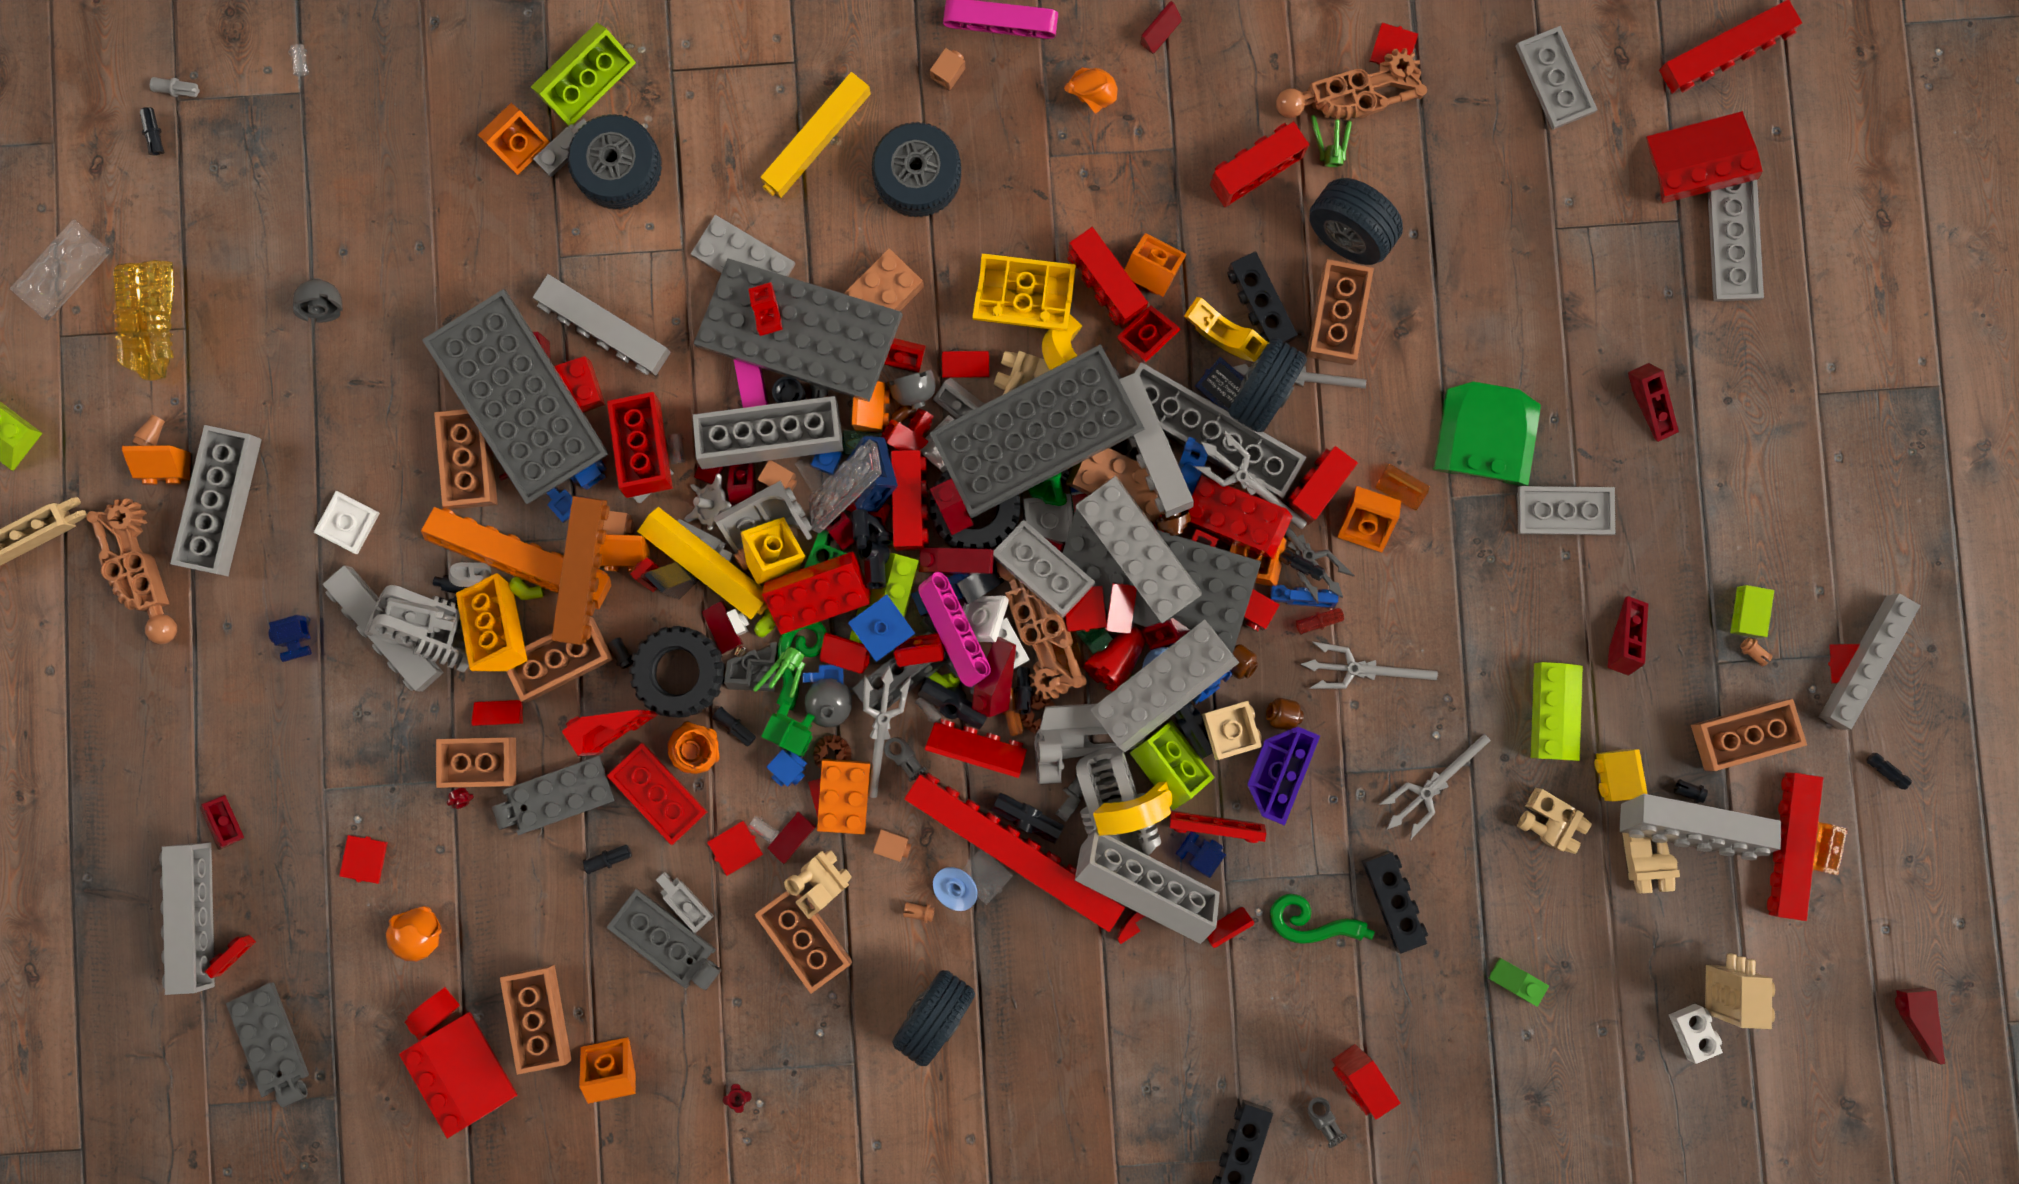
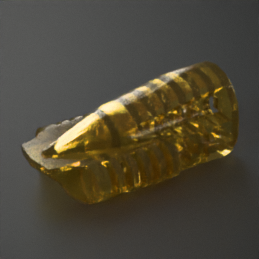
[113,260,174,381]

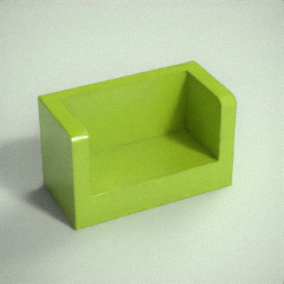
[1730,585,1774,638]

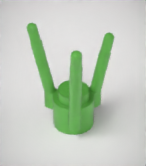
[1311,115,1352,167]
[753,647,805,698]

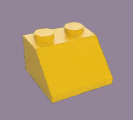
[741,517,805,585]
[1594,749,1648,801]

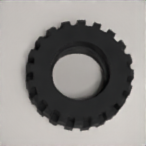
[929,470,1020,549]
[629,626,725,718]

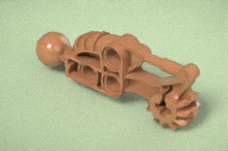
[1276,48,1427,120]
[86,498,177,644]
[996,562,1087,699]

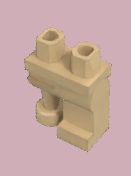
[994,351,1050,390]
[1517,788,1592,854]
[1622,832,1680,894]
[784,850,851,919]

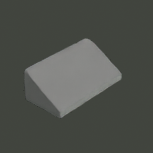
[933,378,984,418]

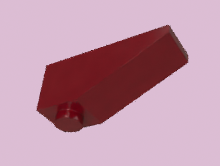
[1628,363,1679,442]
[919,548,994,575]
[1608,596,1648,676]
[972,637,1016,718]
[1895,987,1945,1065]

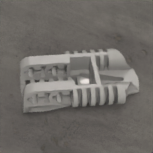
[365,585,469,673]
[1076,747,1161,856]

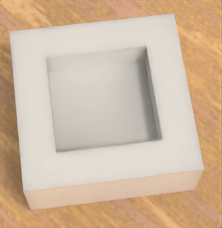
[727,609,749,635]

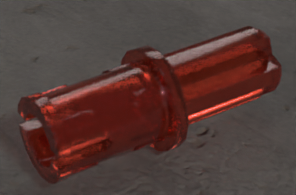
[1296,608,1344,635]

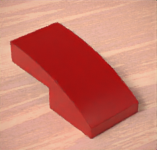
[748,282,783,336]
[1117,911,1145,944]

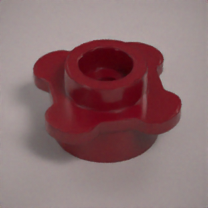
[446,788,474,809]
[723,1084,752,1113]

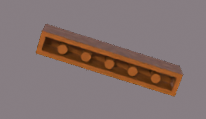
[551,496,610,645]

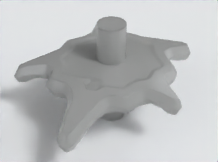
[684,473,732,531]

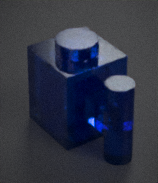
[268,615,312,662]
[1175,832,1226,878]

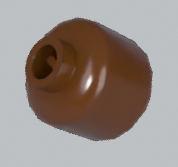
[1230,644,1259,679]
[1266,698,1304,731]

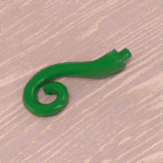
[776,621,827,714]
[1270,894,1375,944]

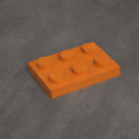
[817,759,870,834]

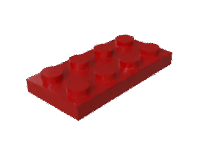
[607,743,708,846]

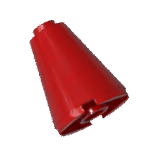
[1084,627,1146,692]

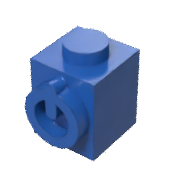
[571,460,607,490]
[766,749,807,787]

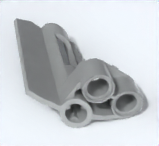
[1034,704,1148,784]

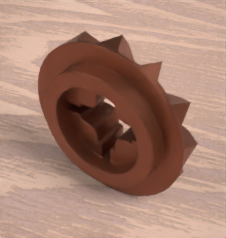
[1020,695,1056,733]
[813,735,852,769]

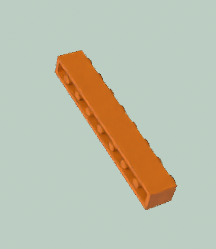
[421,507,612,609]

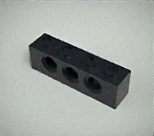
[1227,251,1298,345]
[1362,851,1428,954]
[1212,1100,1274,1184]

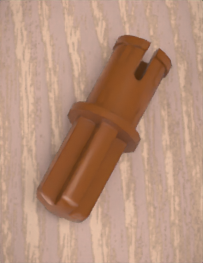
[1002,687,1024,736]

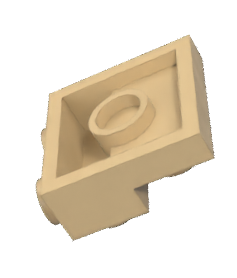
[1202,701,1262,760]

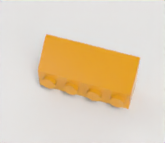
[456,573,527,671]

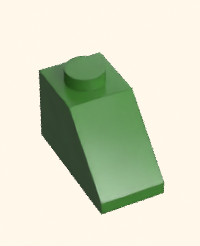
[1488,958,1549,1007]

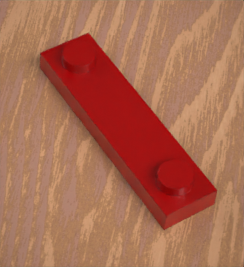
[1169,811,1267,843]

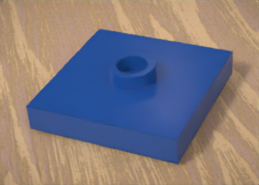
[848,595,916,662]

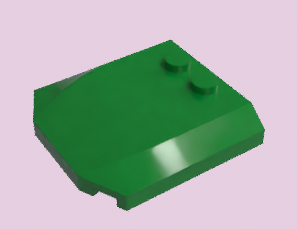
[1433,381,1541,486]

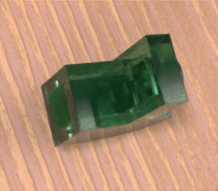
[1074,628,1113,655]

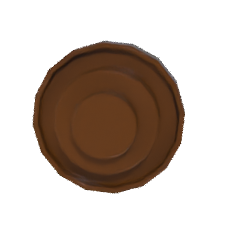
[1155,511,1191,536]

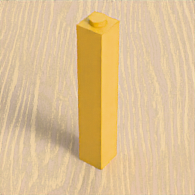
[760,72,871,198]
[637,507,768,619]

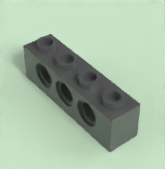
[853,631,949,710]

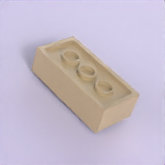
[1705,953,1775,1029]

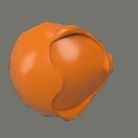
[1064,67,1118,114]
[667,721,720,774]
[386,906,442,961]

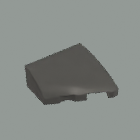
[724,642,778,692]

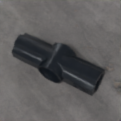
[858,516,890,590]
[917,677,988,730]
[1174,702,1213,759]
[991,792,1064,844]

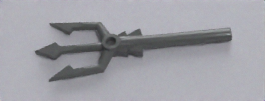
[1256,494,1355,604]

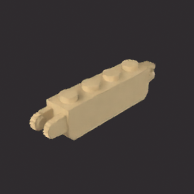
[0,497,87,566]

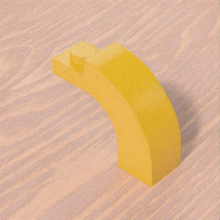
[1184,297,1268,362]
[1042,314,1082,370]
[1093,782,1172,836]

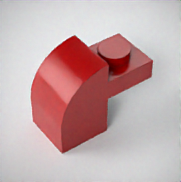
[881,408,934,451]
[404,987,460,1041]

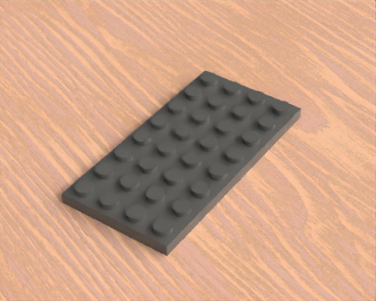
[693,258,903,402]
[422,289,609,504]
[930,344,1145,518]
[1063,508,1261,653]

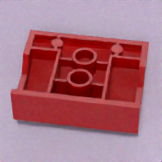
[1646,111,1763,204]
[562,710,658,756]
[925,719,1027,778]
[399,1012,518,1139]

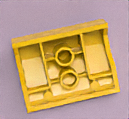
[973,254,1076,331]

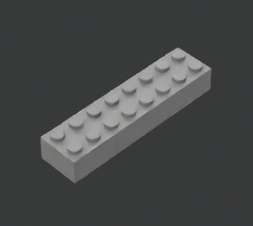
[1135,362,1306,500]

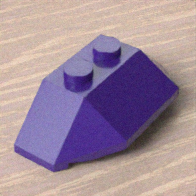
[1247,727,1320,826]

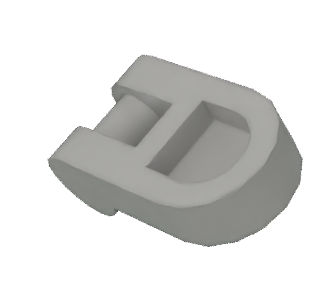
[448,562,491,587]

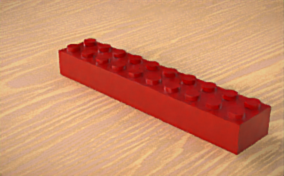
[904,772,1125,932]

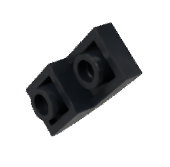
[955,562,1004,605]

